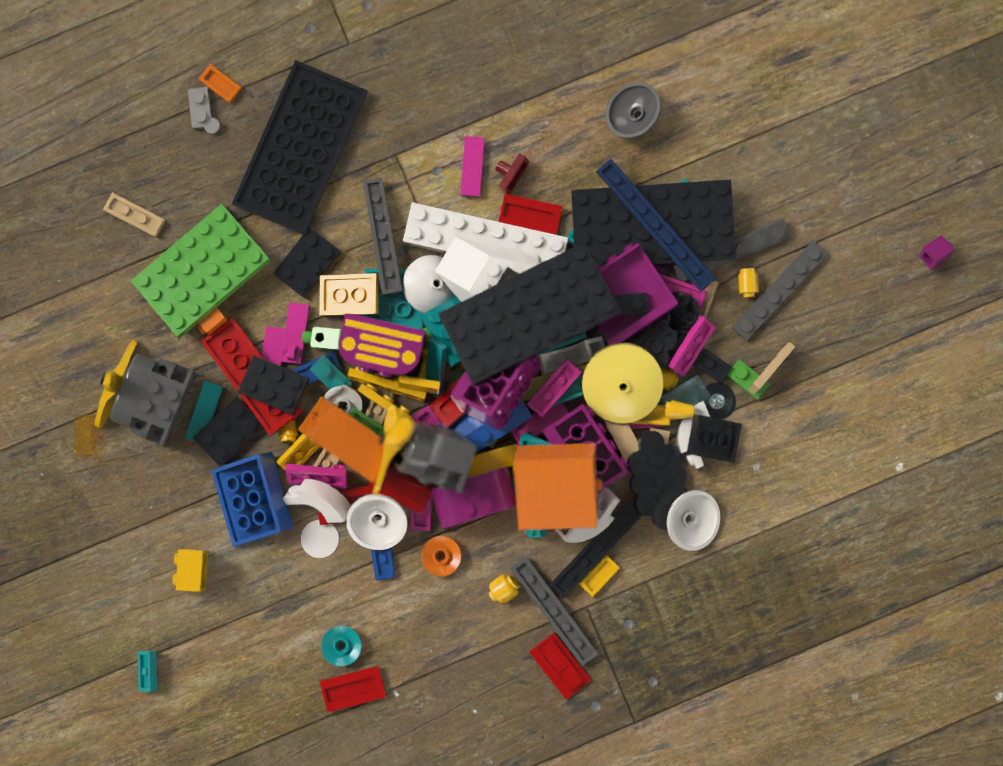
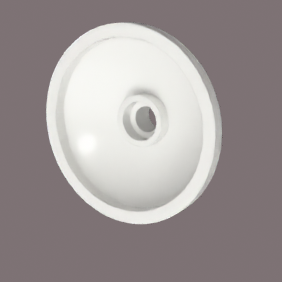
[403,255,457,313]
[667,490,720,551]
[346,494,407,550]

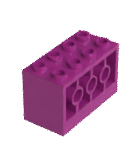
[450,355,541,431]
[542,404,628,488]

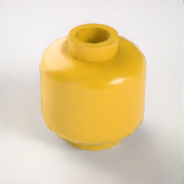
[489,574,519,604]

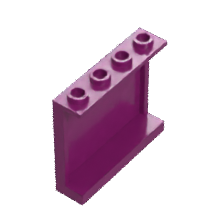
[597,243,679,345]

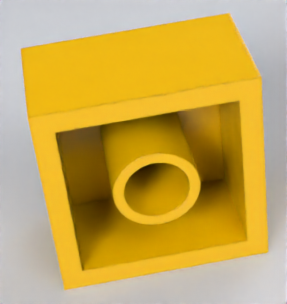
[173,549,209,592]

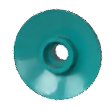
[321,626,361,666]

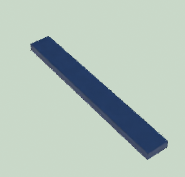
[596,159,716,293]

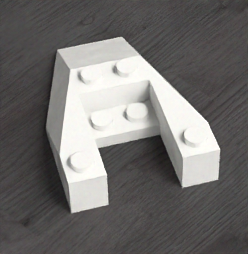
[435,237,540,302]

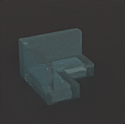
[660,375,710,406]

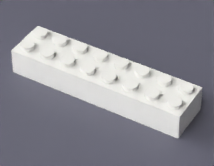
[403,202,568,263]

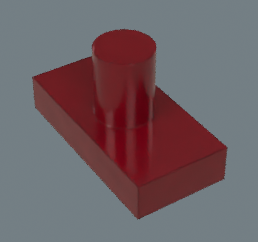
[495,153,530,194]

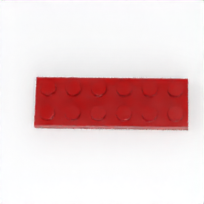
[201,317,303,436]

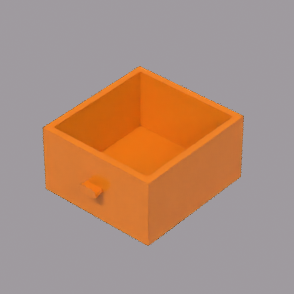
[298,397,383,482]
[514,443,603,530]

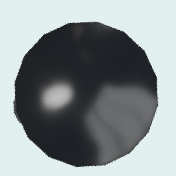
[669,291,699,330]

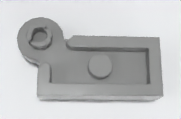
[188,87,220,134]

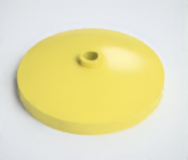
[582,343,663,423]

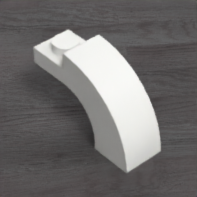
[538,336,605,376]
[677,401,710,469]
[283,479,351,523]
[555,487,620,543]

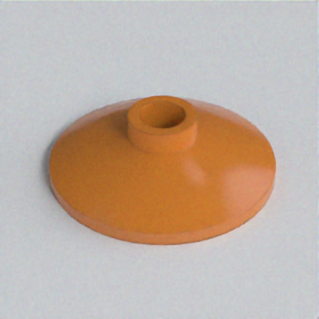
[421,536,461,576]

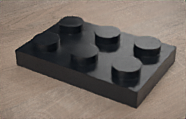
[273,227,341,299]
[237,355,310,416]
[192,397,263,466]
[686,414,742,463]

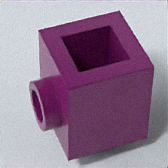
[919,235,955,271]

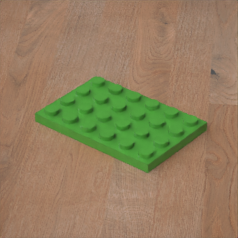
[131,204,271,339]

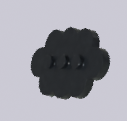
[620,311,678,388]
[627,431,688,530]

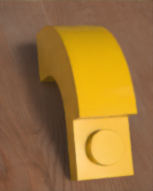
[466,444,518,478]

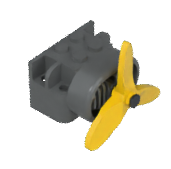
[95,340,197,447]
[373,406,477,495]

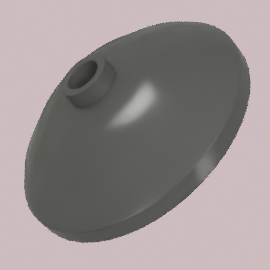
[605,82,662,139]

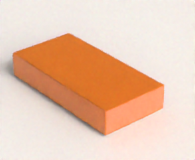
[198,64,242,104]

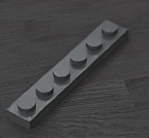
[363,177,403,296]
[672,218,790,282]
[731,241,827,341]
[510,557,598,666]

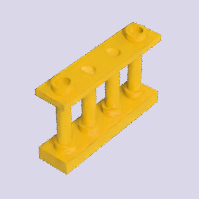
[348,347,428,403]

